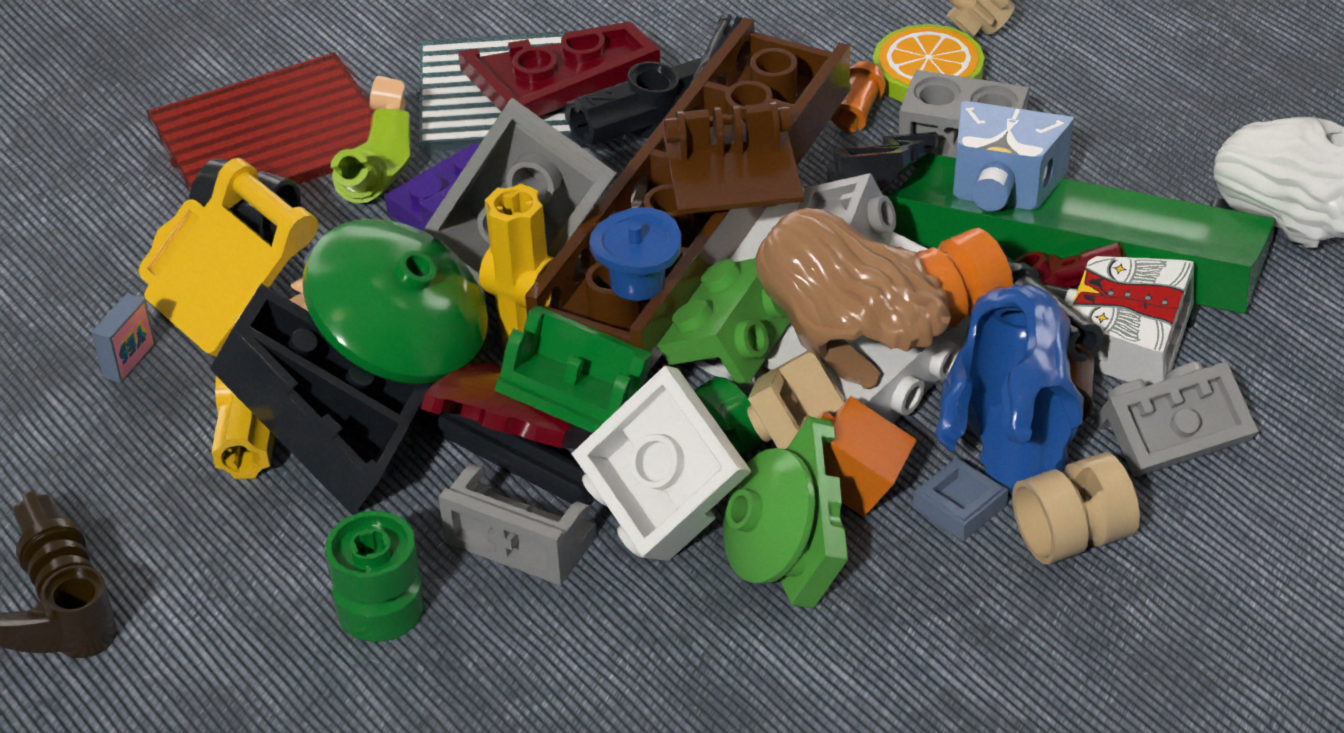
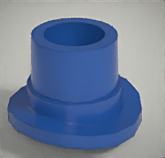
[589,207,681,301]

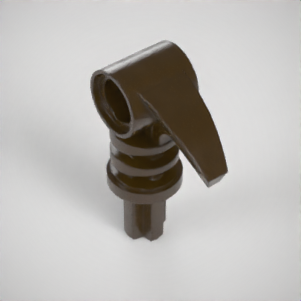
[0,490,117,658]

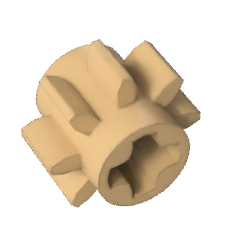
[947,0,1015,36]

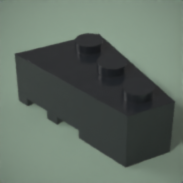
[210,283,431,515]

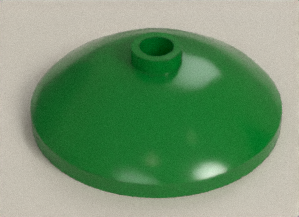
[302,219,488,384]

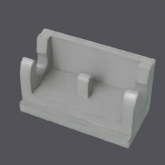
[438,464,597,586]

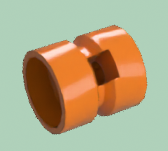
[917,228,1014,331]

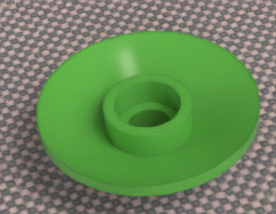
[723,448,815,584]

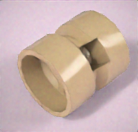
[1012,452,1140,564]

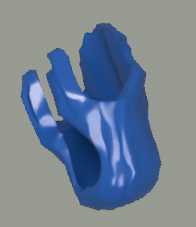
[935,284,1084,493]

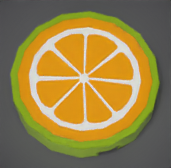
[872,24,985,103]

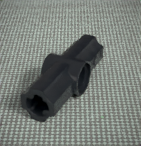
[565,57,702,148]

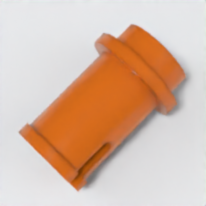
[831,61,886,133]

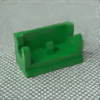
[494,305,653,433]

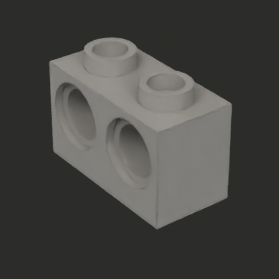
[899,70,1029,160]

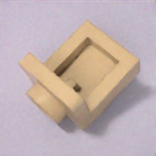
[747,349,845,450]

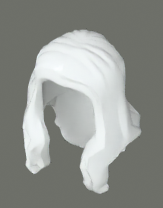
[1213,117,1344,248]

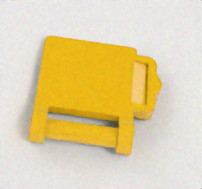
[138,158,319,357]

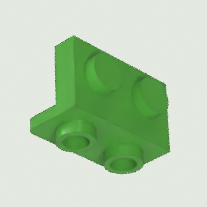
[657,258,790,384]

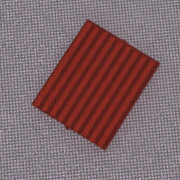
[147,52,375,191]

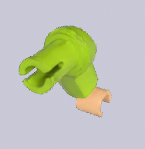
[331,76,411,203]

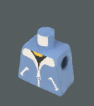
[953,100,1074,211]

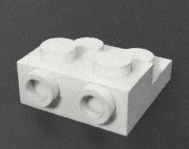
[571,365,752,561]

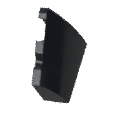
[826,132,938,191]

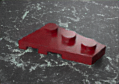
[458,21,661,117]

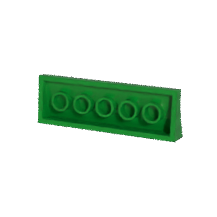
[888,153,1275,314]

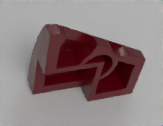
[420,363,590,449]

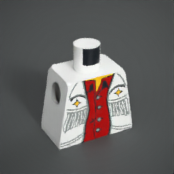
[1045,256,1194,386]

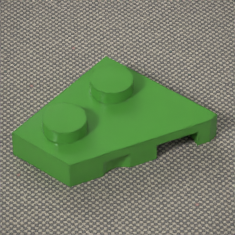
[779,416,848,608]

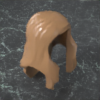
[755,208,951,389]

